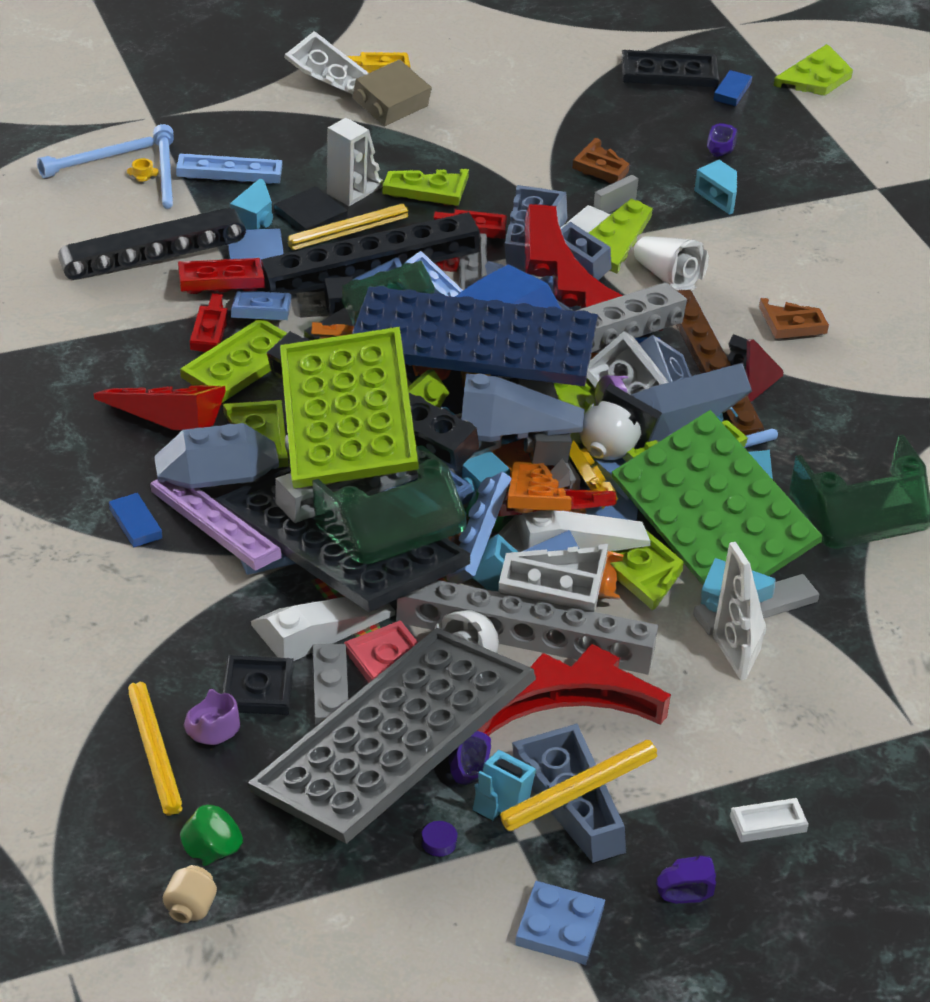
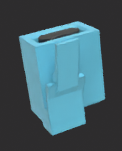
[473,750,536,821]

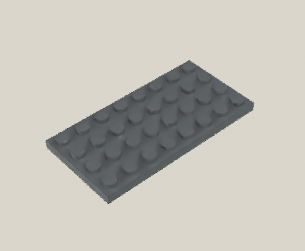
[248,628,536,844]

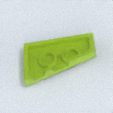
[382,169,469,206]
[223,400,289,468]

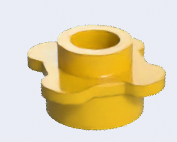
[127,158,159,182]

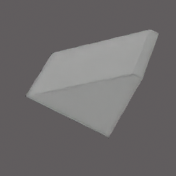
[550,458,570,488]

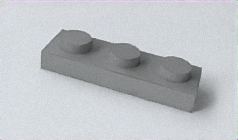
[313,644,348,727]

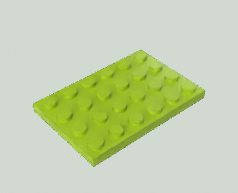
[280,327,419,489]

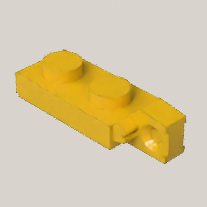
[347,52,411,73]
[569,441,618,509]

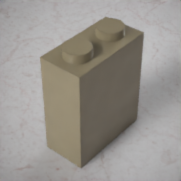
[352,59,432,127]

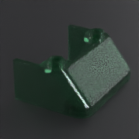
[789,435,930,548]
[312,445,467,564]

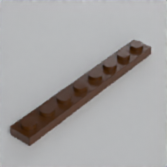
[676,290,764,435]

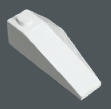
[284,31,368,95]
[587,331,668,395]
[515,510,651,551]
[712,542,766,680]
[251,597,395,661]

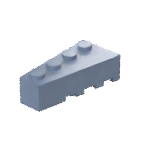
[505,185,567,273]
[512,724,626,863]

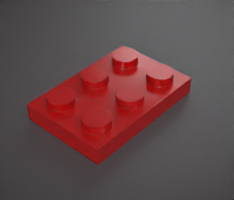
[178,258,264,294]

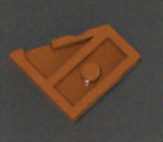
[572,138,630,183]
[759,298,829,339]

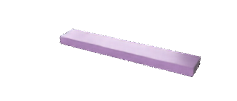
[150,479,282,571]

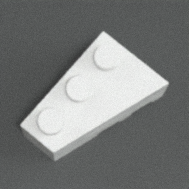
[327,118,384,206]
[499,544,608,612]

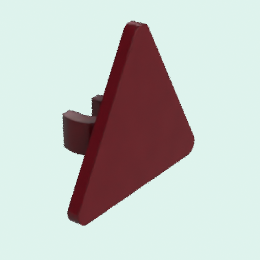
[745,339,784,402]

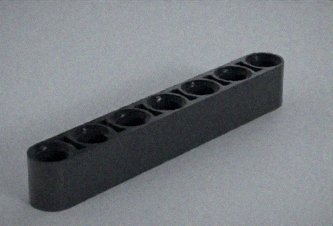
[58,208,246,280]

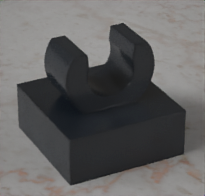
[728,334,759,371]

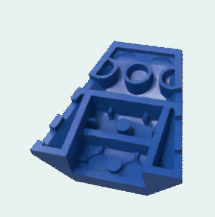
[455,264,562,310]

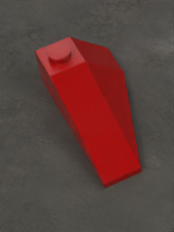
[94,385,226,430]

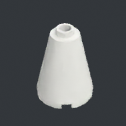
[634,236,709,291]

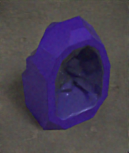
[707,123,738,157]
[448,731,491,785]
[656,855,716,904]

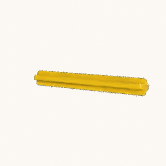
[288,204,408,251]
[128,681,182,816]
[500,740,657,831]

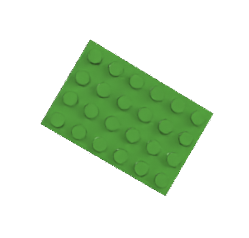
[612,410,822,585]

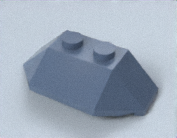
[154,423,279,489]

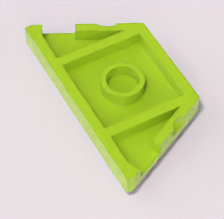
[773,44,853,96]
[611,530,684,610]

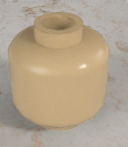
[163,865,217,923]

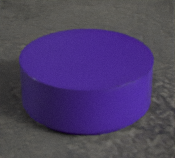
[422,821,457,856]

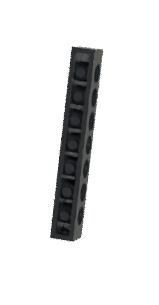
[261,212,480,296]
[267,331,480,471]

